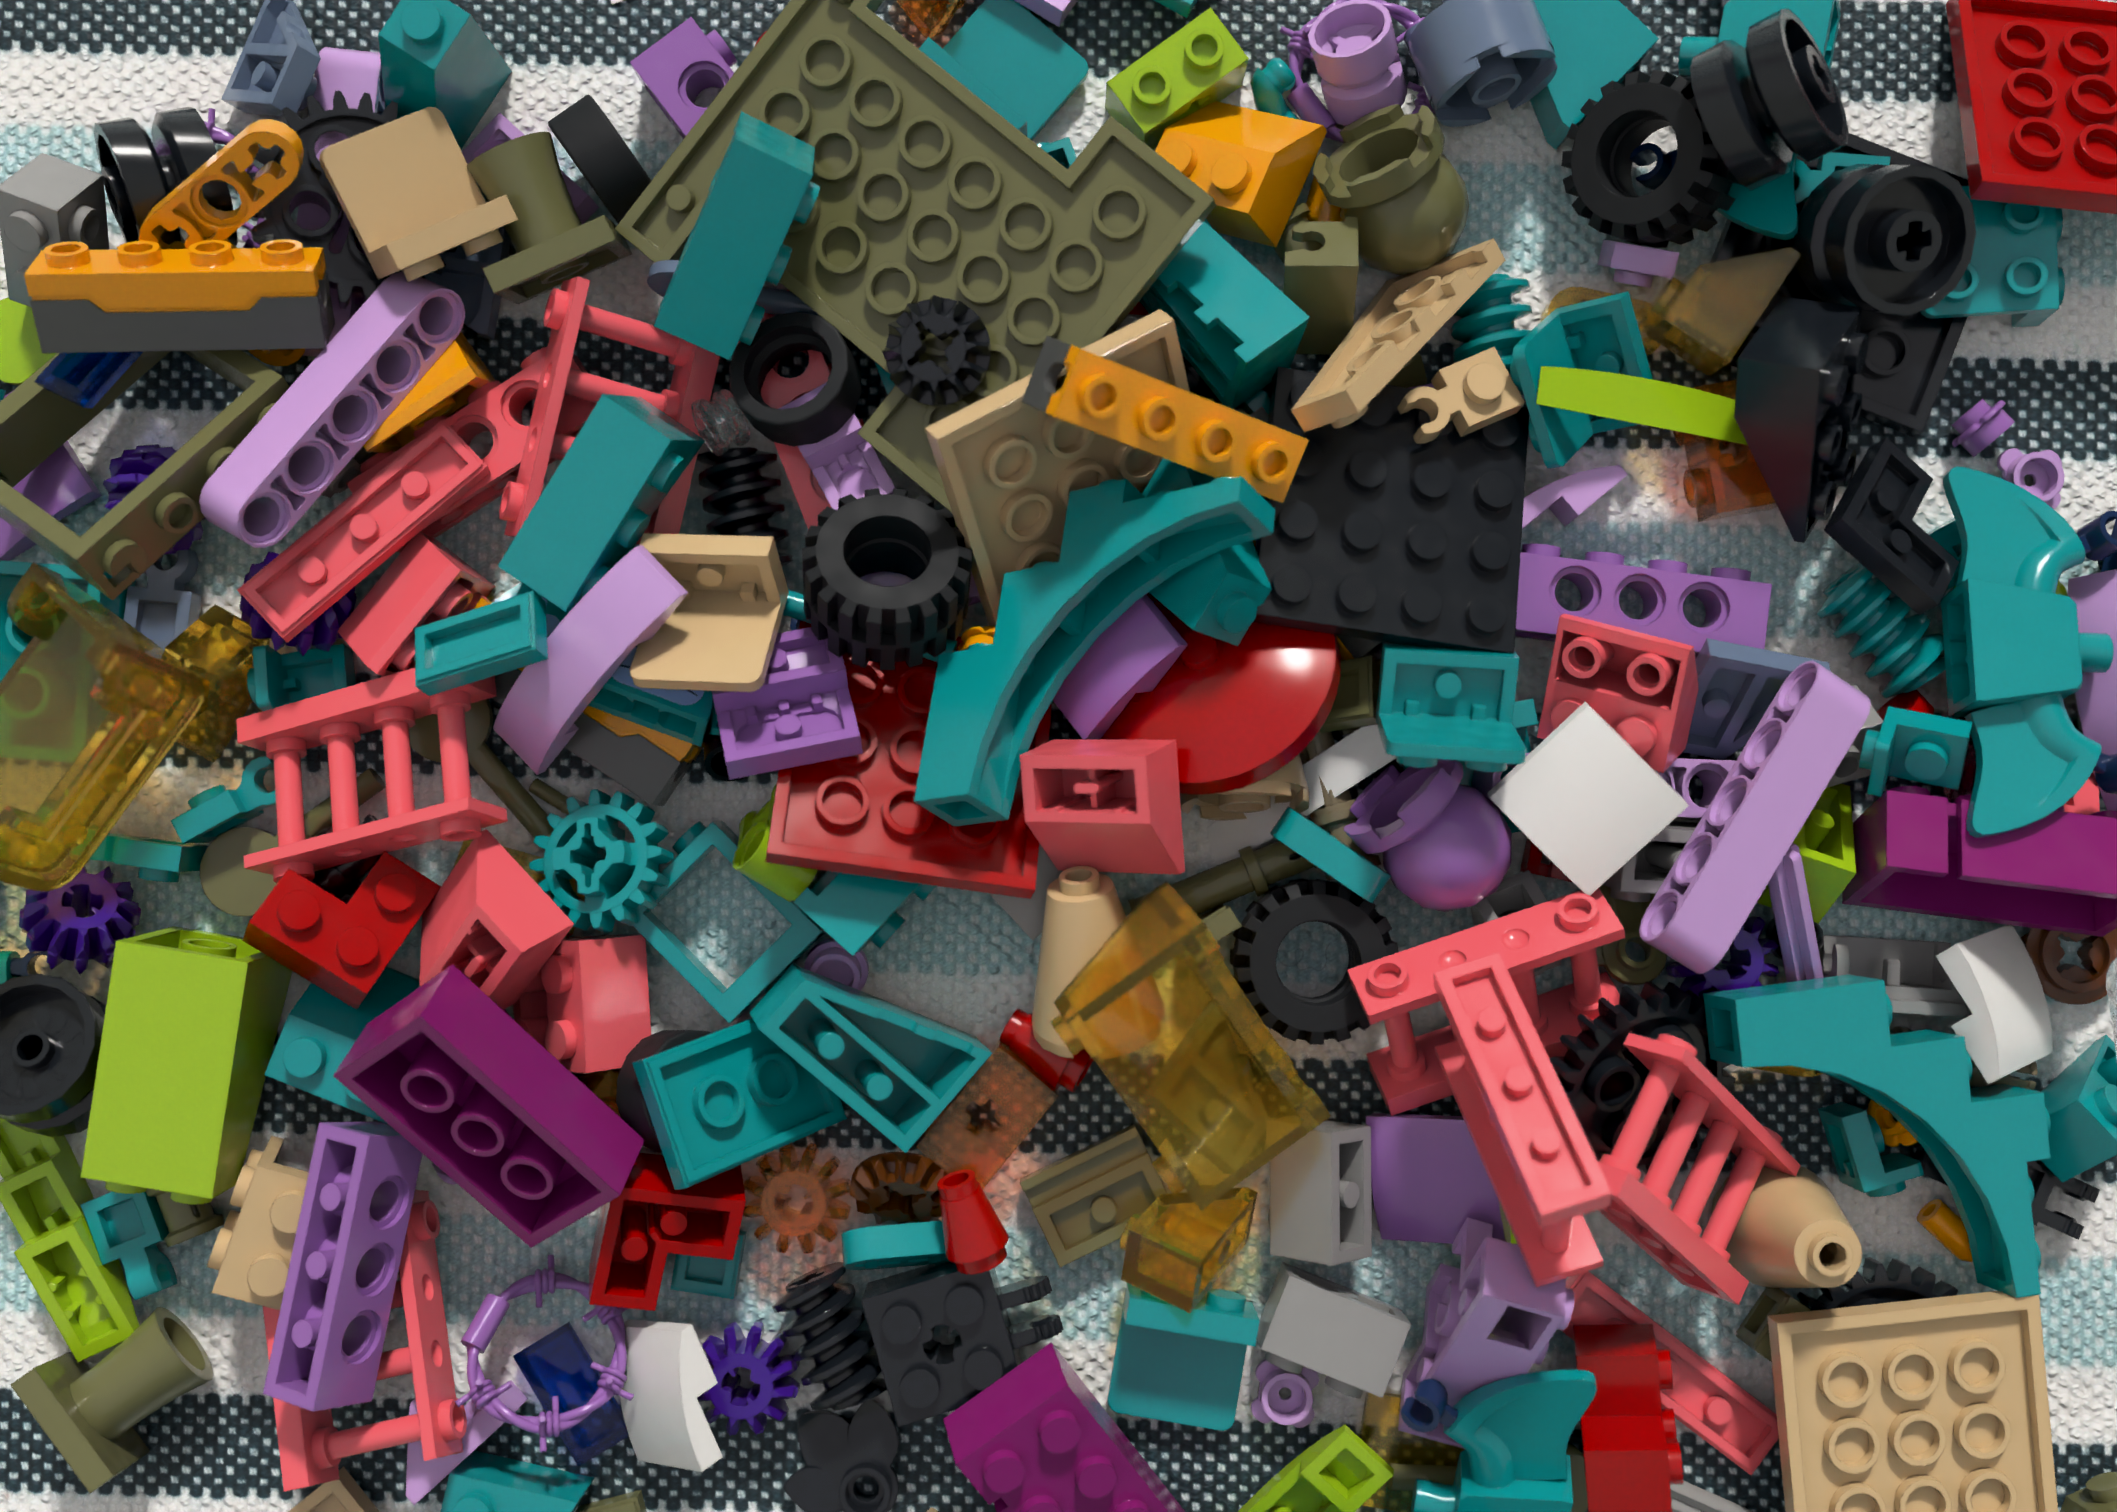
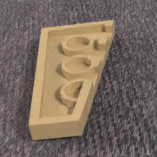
[1291,238,1505,432]

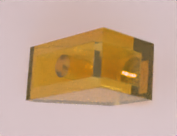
[1646,247,1801,376]
[159,604,270,763]
[1120,1187,1258,1313]

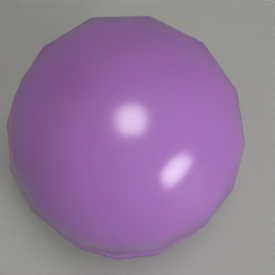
[1344,759,1512,912]

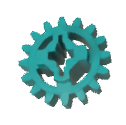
[529,789,674,933]

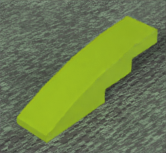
[0,1118,140,1362]

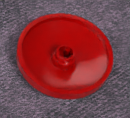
[1098,592,1341,795]

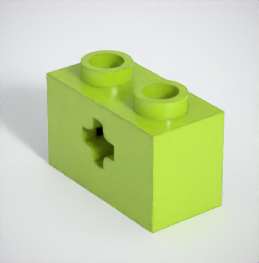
[1105,7,1249,150]

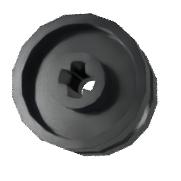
[1690,9,1849,190]
[94,107,238,247]
[1793,164,1976,315]
[0,974,106,1137]

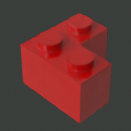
[242,851,441,1010]
[589,1152,746,1311]
[1573,1324,1683,1512]

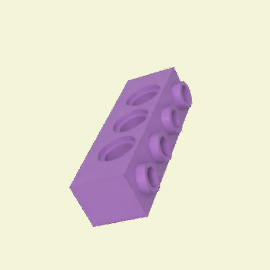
[630,17,737,139]
[1515,543,1772,659]
[263,1122,422,1412]

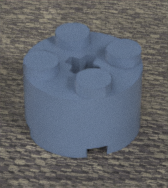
[1404,0,1558,127]

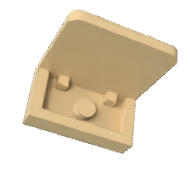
[319,107,518,282]
[630,533,789,692]
[207,1136,309,1310]

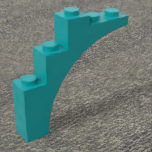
[914,476,1276,827]
[1703,974,2051,1298]

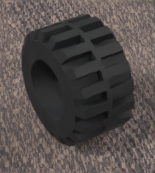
[1562,70,1742,248]
[802,488,972,670]
[1230,879,1399,1045]

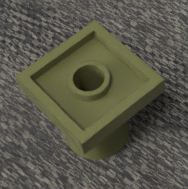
[467,132,632,304]
[10,1307,214,1493]

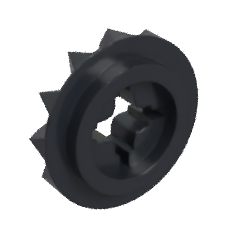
[882,295,991,406]

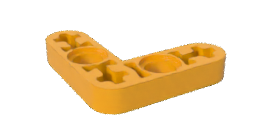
[138,119,305,366]

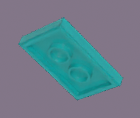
[632,1017,847,1190]

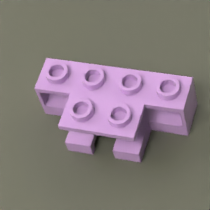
[1398,1217,1574,1449]

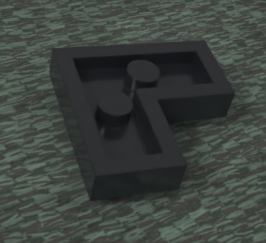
[1824,437,1960,615]

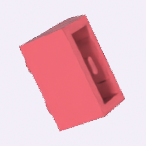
[337,531,495,676]
[1537,613,1699,773]
[1019,739,1185,875]
[419,829,574,1010]
[513,934,651,1073]

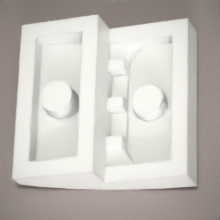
[1487,702,1689,896]
[1936,925,2053,1084]
[619,1319,723,1472]

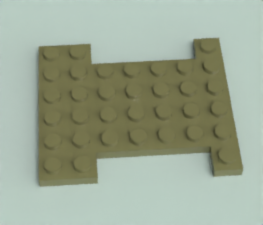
[615,0,1216,514]

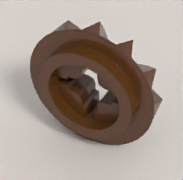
[2020,928,2117,1005]
[849,1152,949,1224]

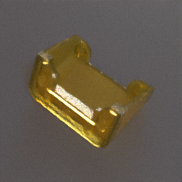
[0,562,205,892]
[1050,881,1331,1210]

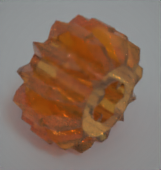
[743,1143,851,1254]

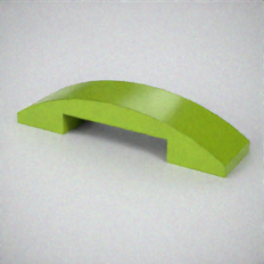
[1238,1425,1394,1512]

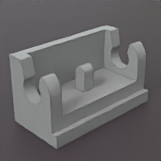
[1819,935,1968,1017]

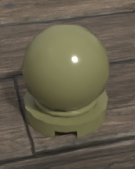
[1313,104,1469,275]

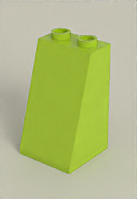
[81,926,293,1205]

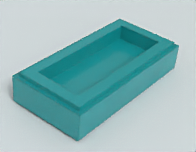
[415,591,548,696]

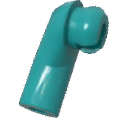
[1250,58,1300,120]

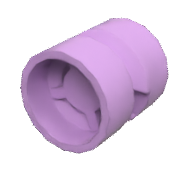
[1308,0,1407,126]

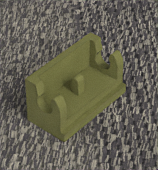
[1283,217,1359,355]

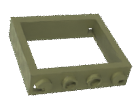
[0,350,290,601]

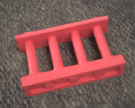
[499,276,720,544]
[236,668,508,883]
[1347,888,1625,1116]
[1433,952,1612,1287]
[1597,1033,1801,1305]
[263,1190,467,1492]

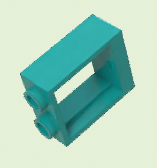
[633,821,825,1023]

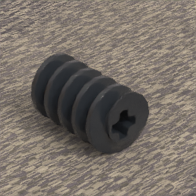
[696,447,793,567]
[772,1262,887,1411]

